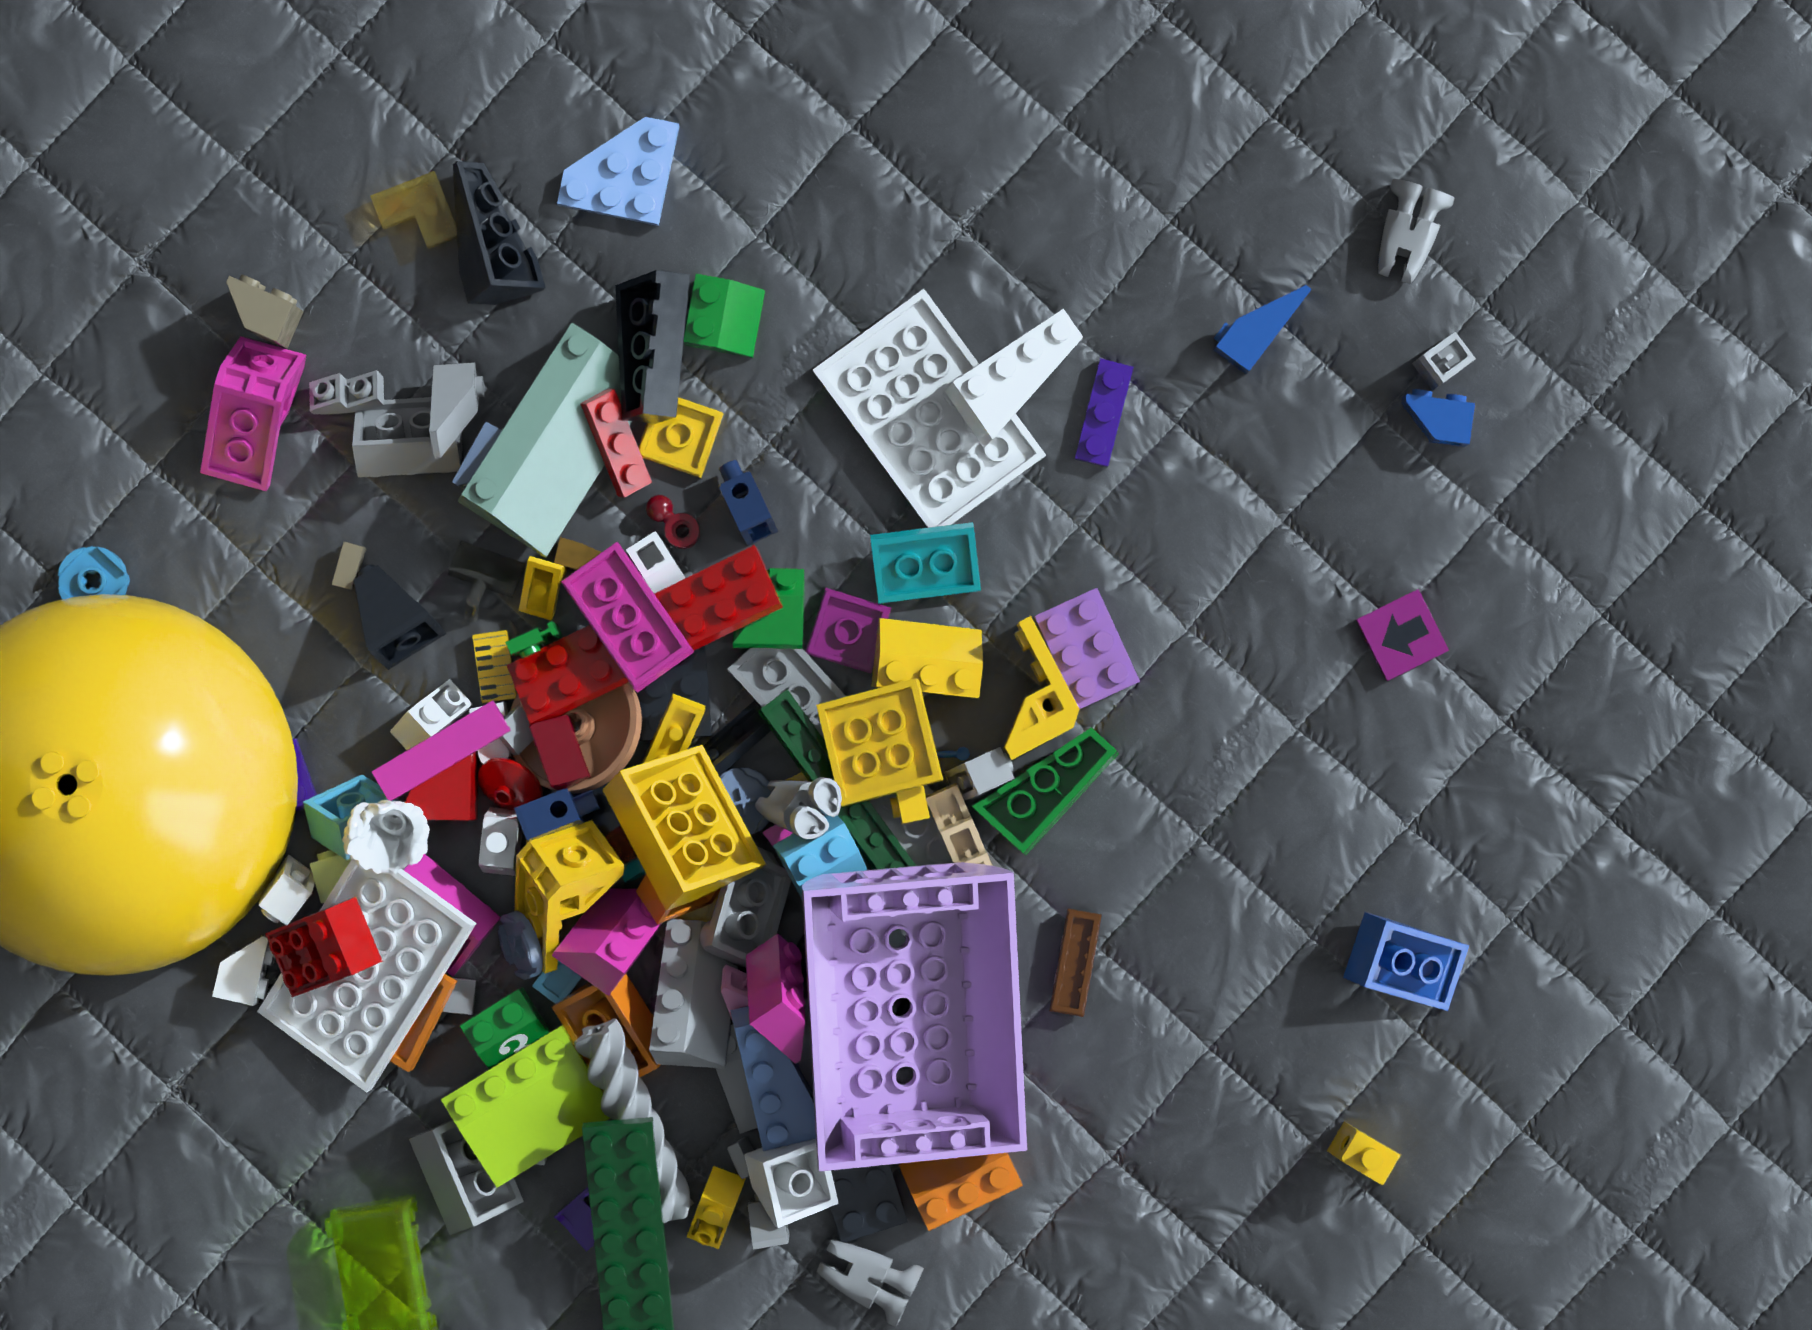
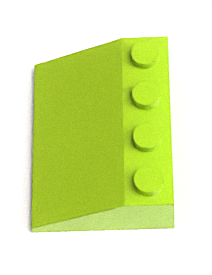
[441,1025,610,1188]

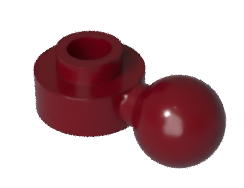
[646,495,700,549]

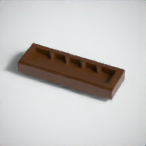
[1049,908,1102,1017]

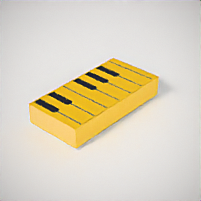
[472,630,517,703]

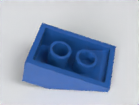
[1343,912,1469,1011]

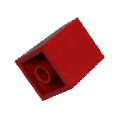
[405,751,479,820]

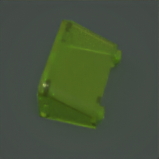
[325,1194,438,1330]

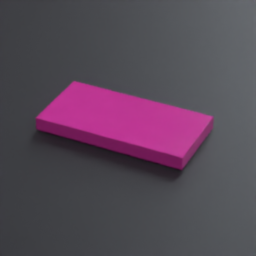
[561,542,694,693]

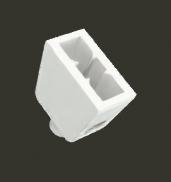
[479,807,523,876]

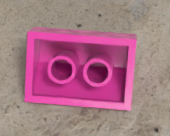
[404,854,501,977]
[552,888,662,996]
[746,934,805,1064]

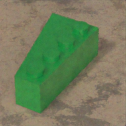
[972,727,1119,856]

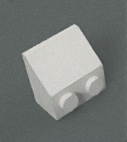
[744,1139,839,1228]

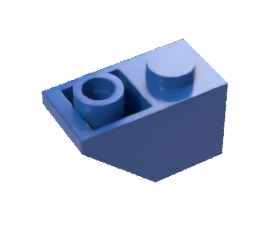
[1401,389,1475,447]

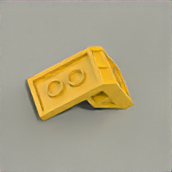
[1003,616,1079,760]
[514,820,624,974]

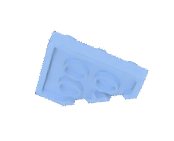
[557,117,679,226]

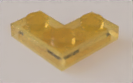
[370,171,457,249]

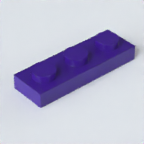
[1074,358,1134,468]

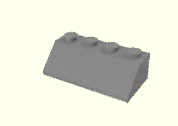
[649,919,738,1068]

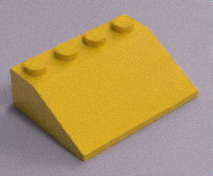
[603,745,766,911]

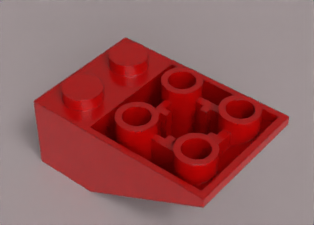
[265,897,383,997]

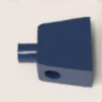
[719,460,779,546]
[514,788,600,842]

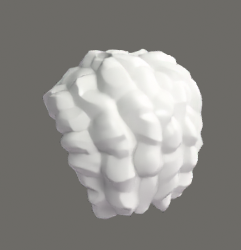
[342,800,430,875]

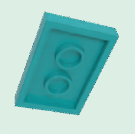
[870,522,981,603]

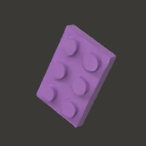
[1034,588,1140,709]

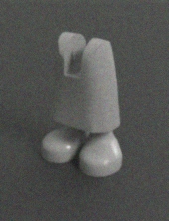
[1378,178,1455,284]
[755,777,842,839]
[816,1240,924,1328]

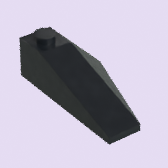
[453,161,546,305]

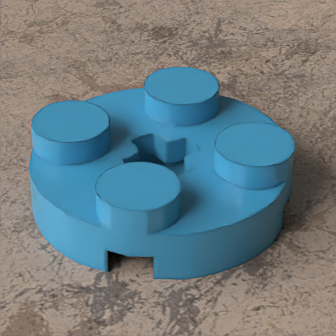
[58,546,130,599]

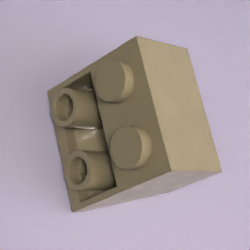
[227,274,304,349]

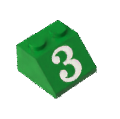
[460,987,551,1070]

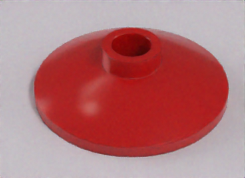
[478,758,543,811]

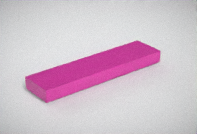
[372,700,511,801]

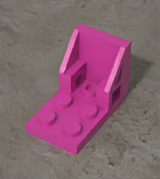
[200,336,307,491]

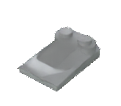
[700,846,791,968]

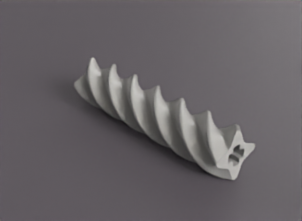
[574,1018,694,1223]

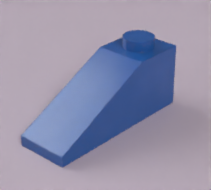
[1213,285,1311,375]

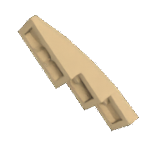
[926,783,993,866]

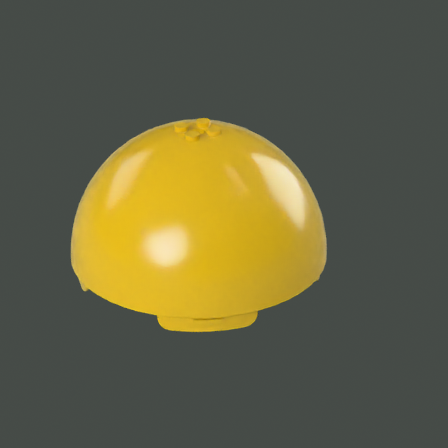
[0,594,298,976]

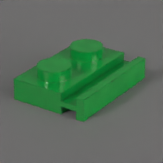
[505,621,563,659]

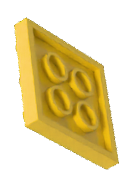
[816,678,943,807]

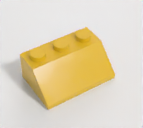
[871,618,983,698]

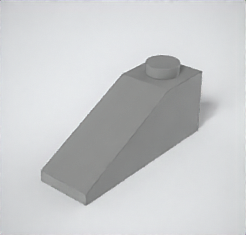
[429,363,484,458]

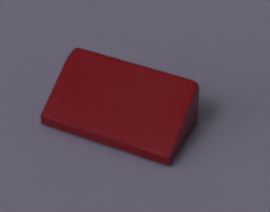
[529,715,591,791]

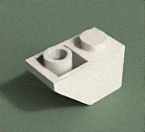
[626,531,685,593]
[390,679,473,750]
[212,936,275,1006]

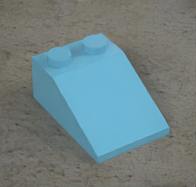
[773,815,867,901]

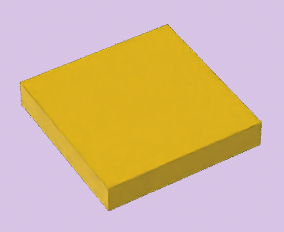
[639,397,724,479]

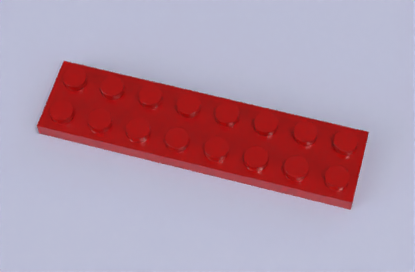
[506,545,783,725]

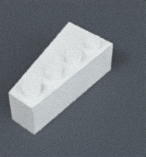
[945,309,1083,448]

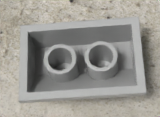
[352,397,463,477]
[409,1119,524,1235]

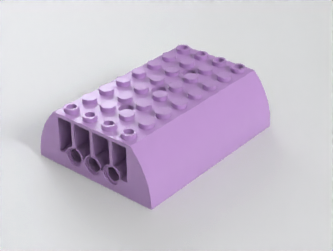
[802,862,1027,1171]

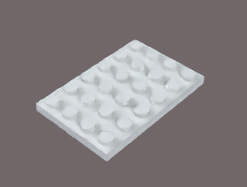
[813,289,1046,528]
[257,860,477,1093]

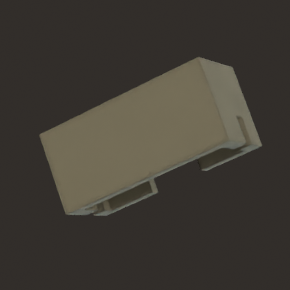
[332,542,366,591]

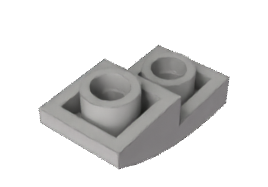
[309,370,384,415]

